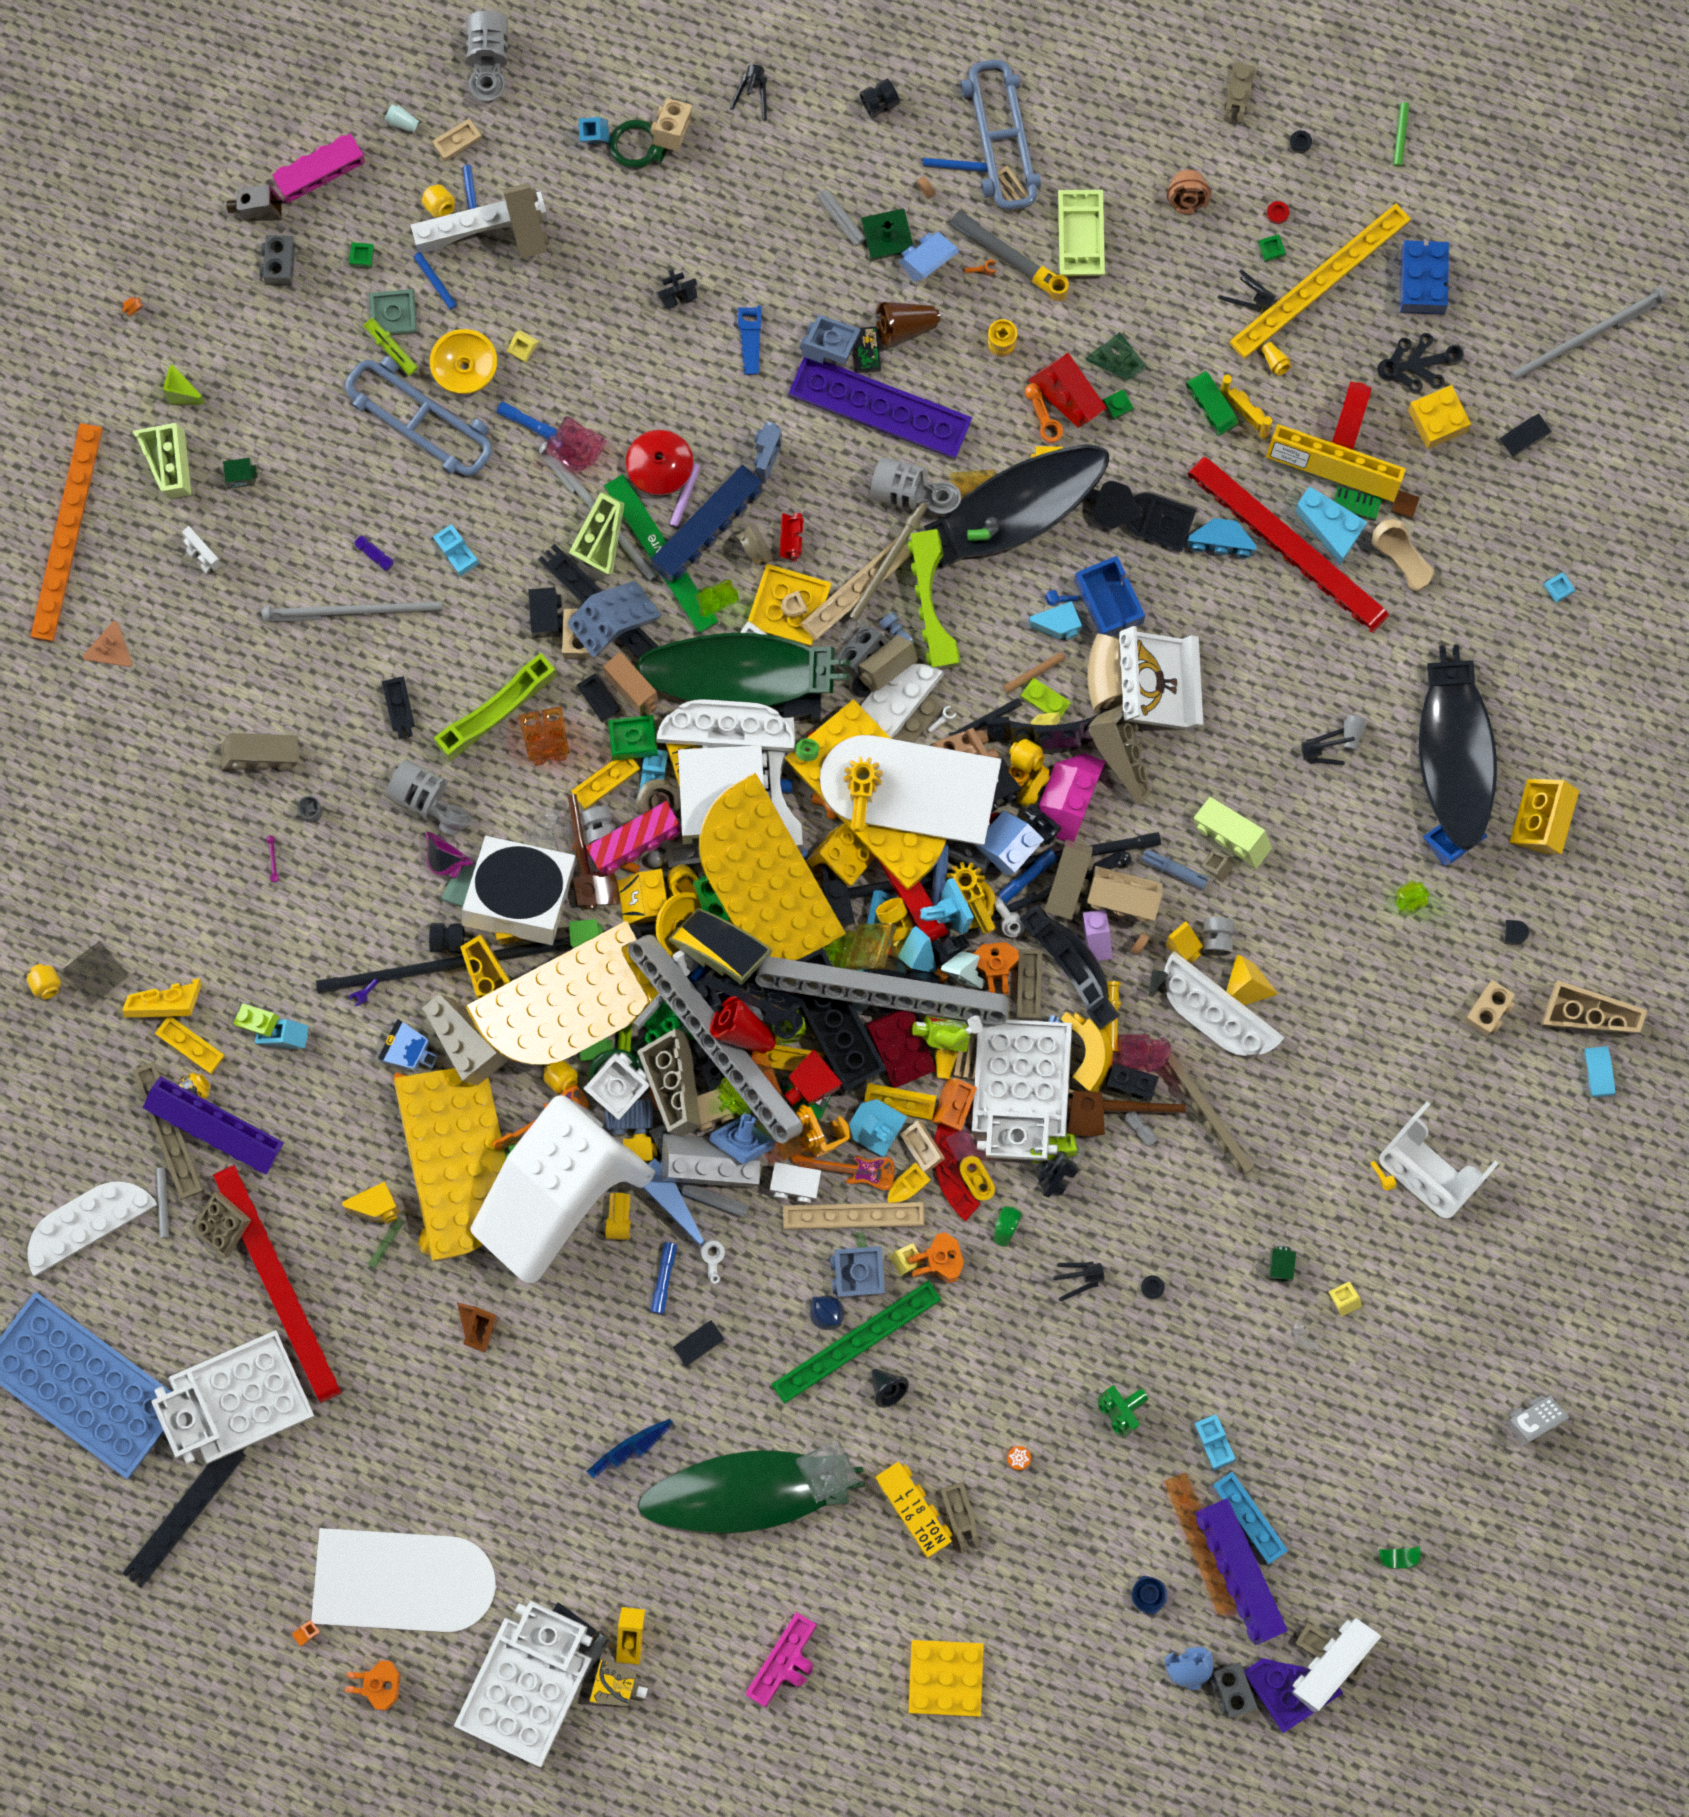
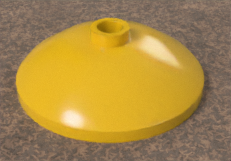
[430,329,497,395]
[656,892,702,962]

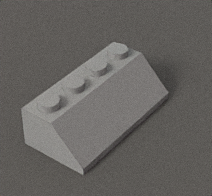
[661,1134,760,1188]

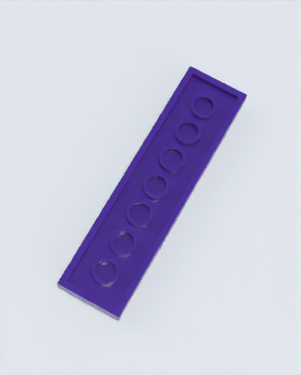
[788,357,972,460]

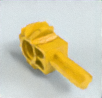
[844,756,883,832]
[946,862,995,934]

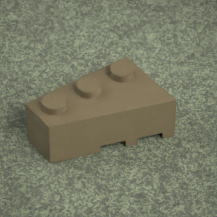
[1045,839,1095,920]

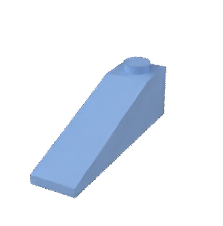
[642,1158,704,1247]

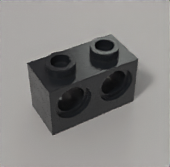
[1106,1063,1159,1103]

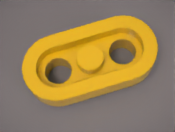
[1016,765,1050,807]
[960,1156,995,1201]

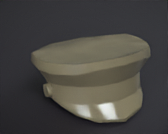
[735,523,773,565]
[636,779,681,815]

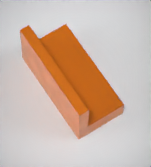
[931,1078,977,1131]

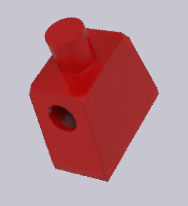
[784,1049,842,1106]

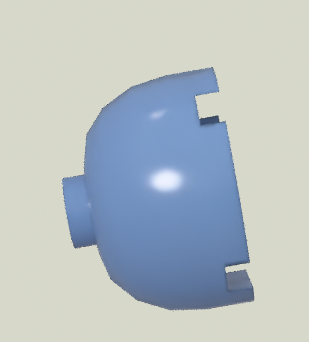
[1164,1647,1214,1690]

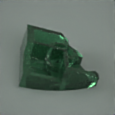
[1085,332,1148,380]

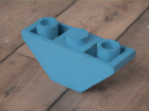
[1187,518,1257,559]

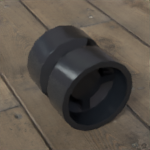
[859,78,900,118]
[429,922,465,954]

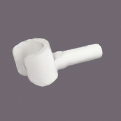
[927,706,956,733]

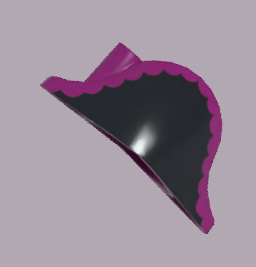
[426,832,474,878]

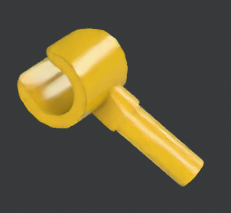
[1370,1161,1396,1191]

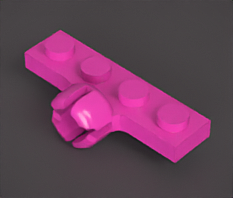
[745,1612,818,1708]

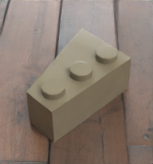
[503,183,549,259]
[221,733,298,771]

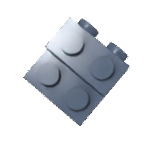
[800,314,861,364]
[754,422,782,484]
[830,1246,885,1299]

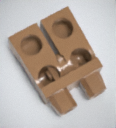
[932,728,999,758]

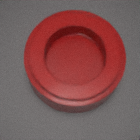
[1267,201,1289,224]

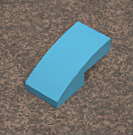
[433,524,479,576]
[639,750,668,791]
[1584,1046,1615,1098]
[1194,1414,1236,1471]

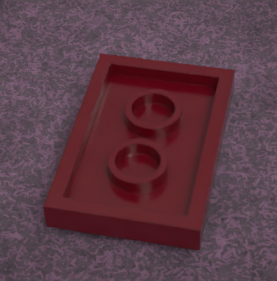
[867,1010,936,1088]

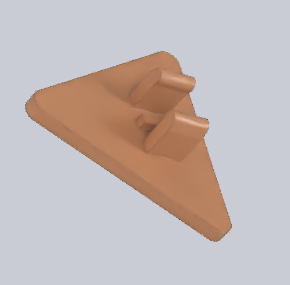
[83,621,132,667]

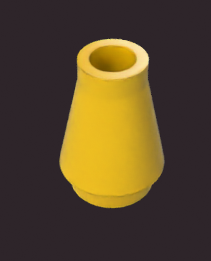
[1261,342,1292,376]
[935,1048,958,1079]

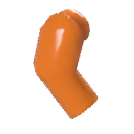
[811,792,838,820]

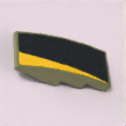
[668,908,772,985]

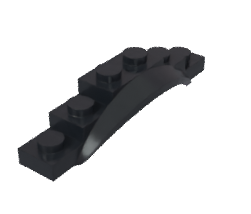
[986,709,1111,753]
[1019,904,1120,1030]

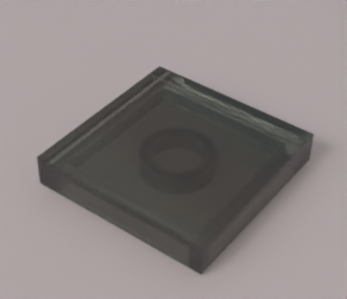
[63,941,129,1005]

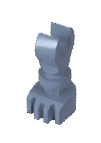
[879,611,914,644]

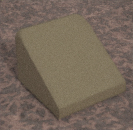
[1201,849,1236,882]

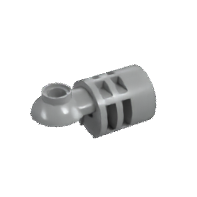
[466,11,508,101]
[871,457,961,515]
[385,759,472,835]

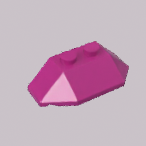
[1039,753,1106,841]

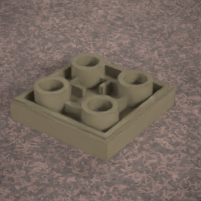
[192,1191,251,1258]

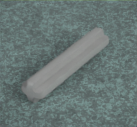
[818,190,865,246]
[681,1183,749,1217]

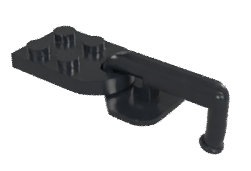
[1087,480,1197,552]

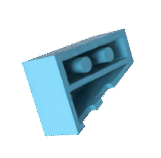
[1295,486,1367,566]

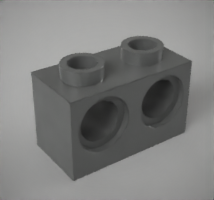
[260,235,295,286]
[835,625,888,680]
[1209,1662,1257,1719]

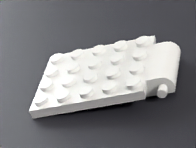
[972,1020,1072,1161]
[151,1330,314,1465]
[454,1601,593,1768]

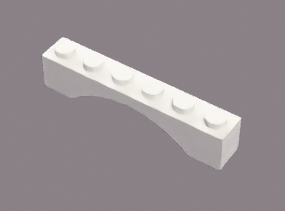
[411,191,548,253]
[763,717,803,854]

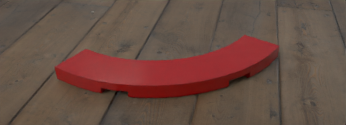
[934,1104,981,1222]

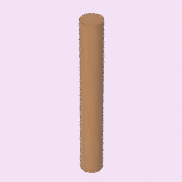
[1003,652,1065,694]

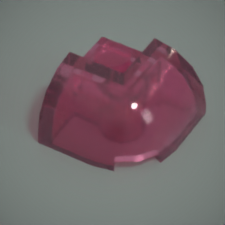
[546,416,607,470]
[1118,1034,1171,1073]

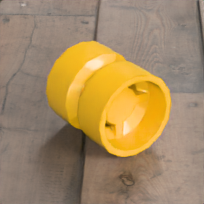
[987,319,1017,357]
[667,864,699,895]
[875,898,916,941]

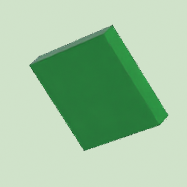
[608,715,658,761]

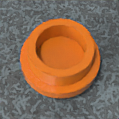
[122,296,143,317]

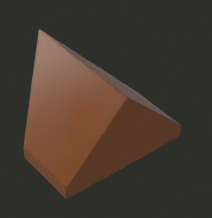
[457,1303,499,1352]

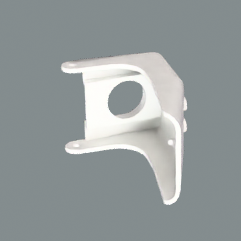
[470,1095,655,1283]

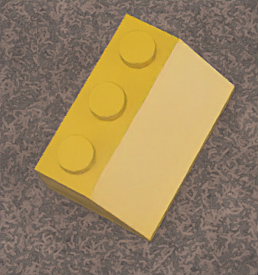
[1509,779,1580,855]

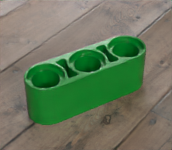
[1185,371,1239,436]

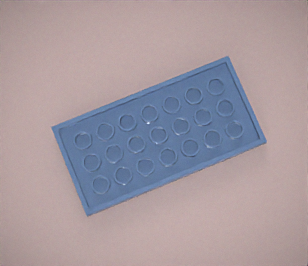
[0,1291,172,1480]

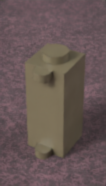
[858,635,918,692]

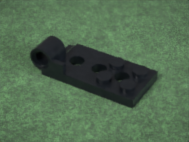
[703,969,804,1039]

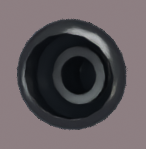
[871,1368,909,1408]

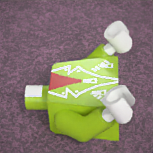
[912,1014,982,1052]

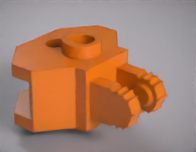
[973,942,1019,995]
[908,1232,964,1284]
[344,1660,401,1711]

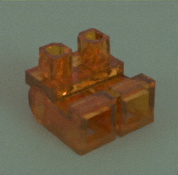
[518,706,570,766]

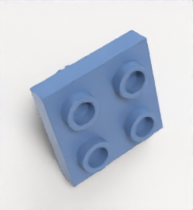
[709,1114,776,1164]

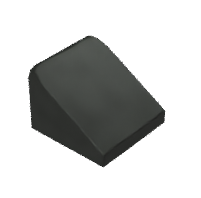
[1149,970,1170,997]

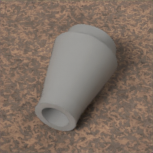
[1343,715,1367,750]

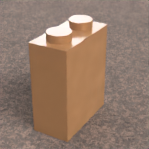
[603,651,658,716]

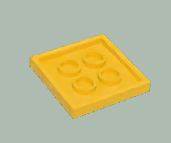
[748,563,832,647]
[908,1640,984,1717]

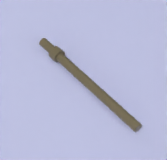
[849,501,928,621]

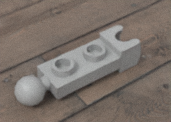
[647,840,701,869]

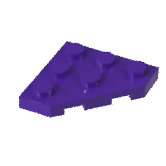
[1244,1658,1343,1733]

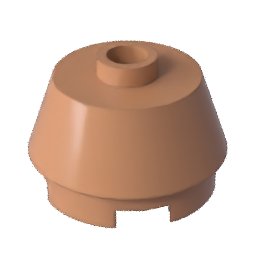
[1166,170,1211,214]

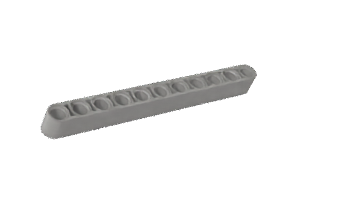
[628,935,803,1143]
[755,957,1008,1025]

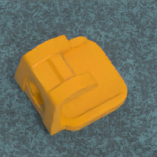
[795,1105,850,1158]

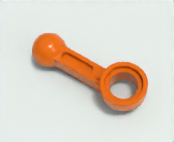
[1025,383,1063,443]

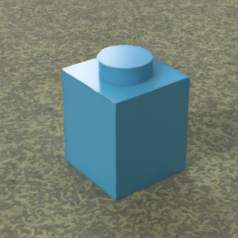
[579,117,609,144]

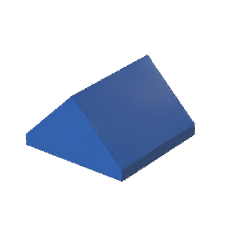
[1423,825,1488,866]

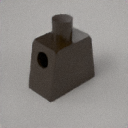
[226,184,282,221]

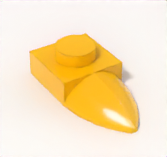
[887,1162,932,1203]

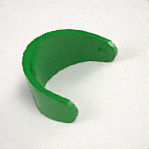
[1379,1546,1421,1569]

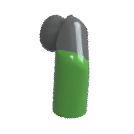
[967,517,999,541]

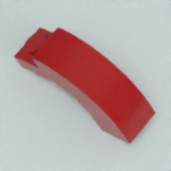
[1331,381,1372,450]

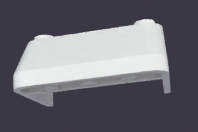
[1379,1102,1499,1218]

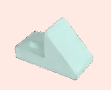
[941,952,985,989]

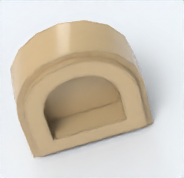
[781,590,808,618]

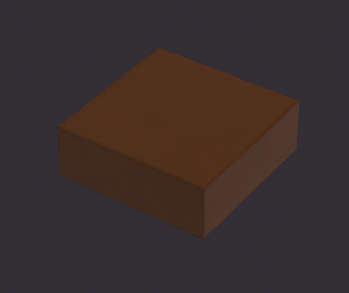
[1391,490,1420,520]

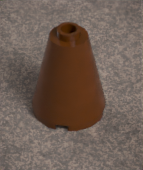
[876,302,940,347]

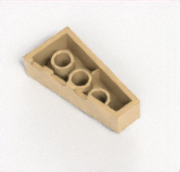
[1541,980,1647,1034]

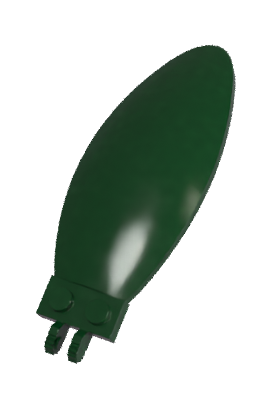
[635,633,850,707]
[638,1450,866,1534]

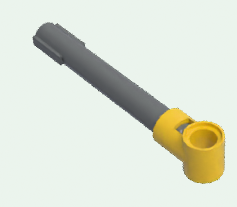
[950,210,1069,301]

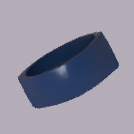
[810,1295,844,1330]
[1132,1576,1167,1615]

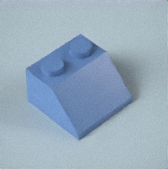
[899,232,959,282]
[974,811,1044,876]

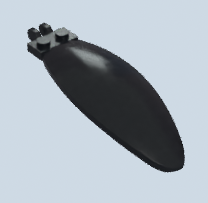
[924,444,1109,568]
[1418,644,1497,850]

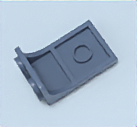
[568,581,662,657]

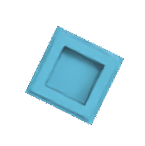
[1544,572,1576,603]

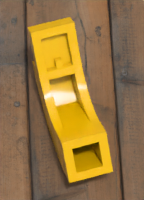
[1061,1012,1113,1092]

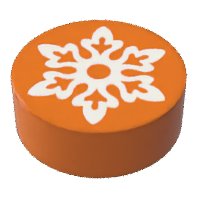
[1007,1446,1031,1470]

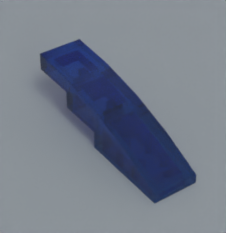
[586,1419,674,1480]

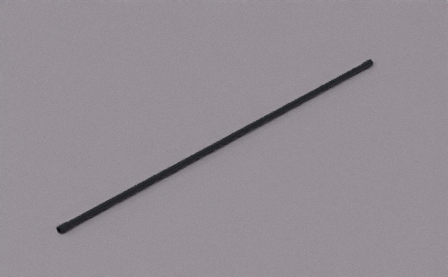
[316,832,1161,994]

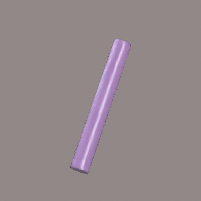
[669,463,701,528]

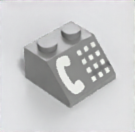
[1507,1395,1569,1446]

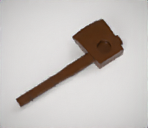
[568,794,619,909]
[1068,1091,1186,1136]

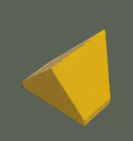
[1226,955,1278,1005]

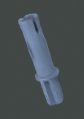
[1142,850,1209,891]

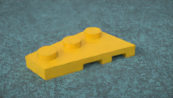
[122,978,201,1018]

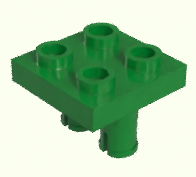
[644,1001,695,1044]
[1097,1385,1148,1438]

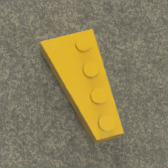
[460,934,511,999]

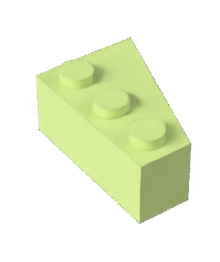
[133,423,191,499]
[569,492,624,575]
[1194,797,1272,869]

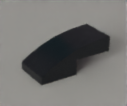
[1499,413,1552,457]

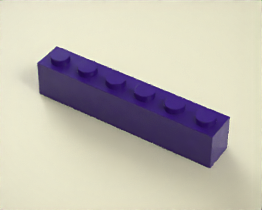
[142,1076,284,1175]
[1195,1498,1288,1646]

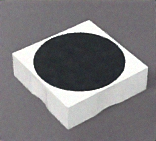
[462,836,575,945]

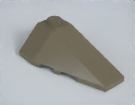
[1089,704,1151,804]

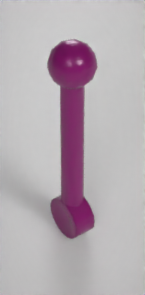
[266,835,279,882]

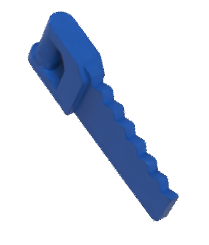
[738,305,761,375]

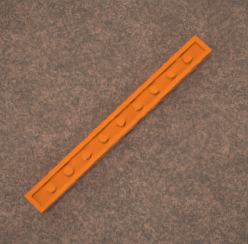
[30,423,103,642]

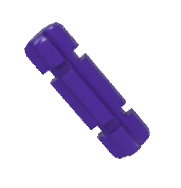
[354,535,394,571]

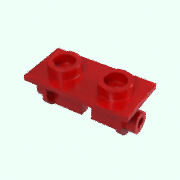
[779,513,804,562]

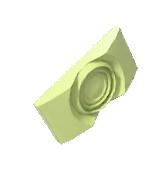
[1058,190,1105,276]

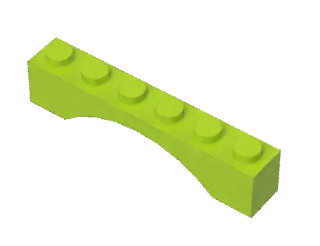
[908,529,961,669]
[434,653,557,762]

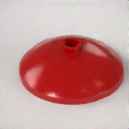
[626,430,694,496]

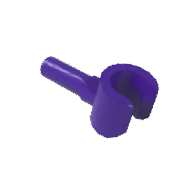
[349,979,379,1006]

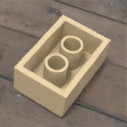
[1087,866,1162,922]

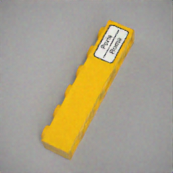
[1266,424,1406,502]

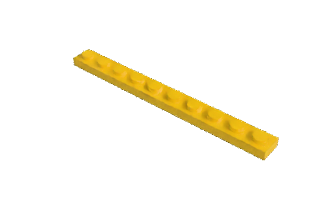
[1229,203,1411,360]

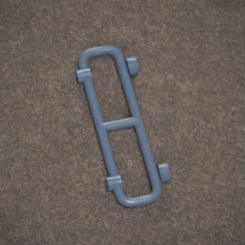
[960,60,1041,210]
[345,356,492,476]

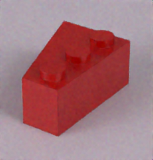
[1028,353,1107,428]

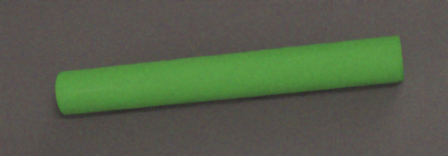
[1393,102,1409,167]

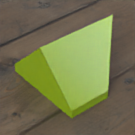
[163,364,204,405]

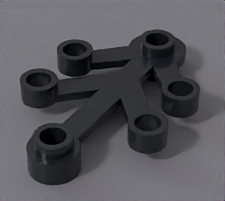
[1377,333,1464,394]

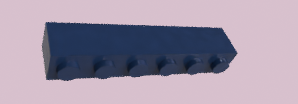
[651,464,763,584]

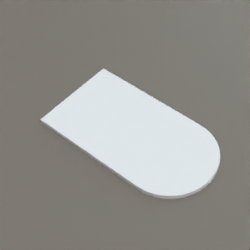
[820,735,1001,846]
[312,1528,497,1632]

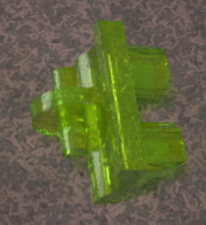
[696,579,739,617]
[824,931,863,971]
[716,1077,752,1116]

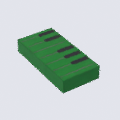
[1334,486,1382,521]

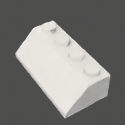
[1292,1619,1381,1712]

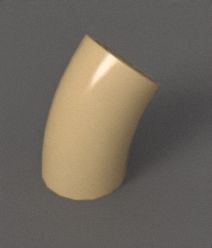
[1088,634,1123,714]

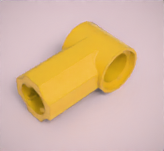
[606,1193,631,1240]

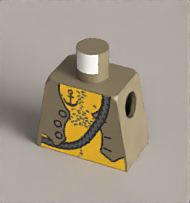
[589,1657,649,1707]

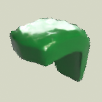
[994,1206,1022,1247]

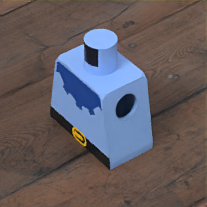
[378,1019,438,1072]

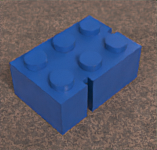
[1400,240,1449,314]
[1074,556,1145,637]

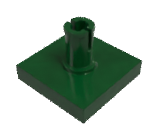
[861,208,914,261]

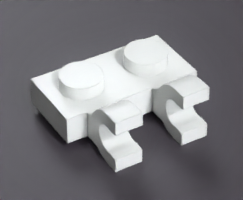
[182,526,221,574]

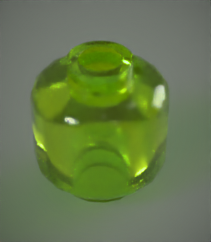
[1394,880,1430,915]

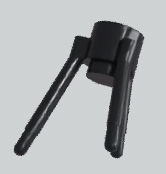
[730,64,767,121]
[1217,269,1276,313]
[1301,728,1355,765]
[1053,1261,1105,1301]

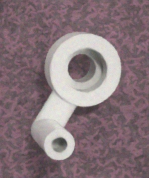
[995,895,1025,937]
[700,1239,725,1284]

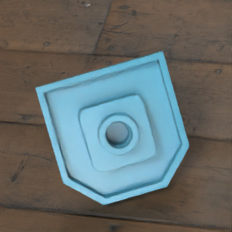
[920,878,974,934]
[849,1099,907,1157]

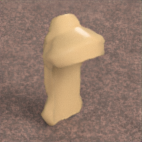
[1372,519,1434,592]

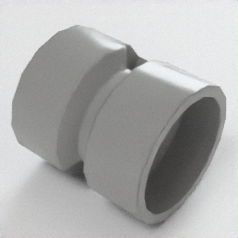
[580,806,615,845]
[1202,917,1234,955]

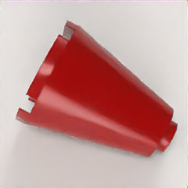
[709,996,776,1054]

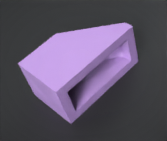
[1081,909,1113,961]

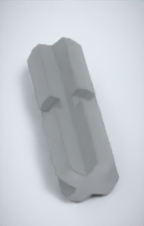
[1124,1112,1157,1146]

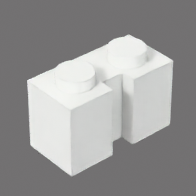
[770,1162,821,1204]

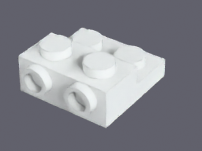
[584,1052,650,1120]

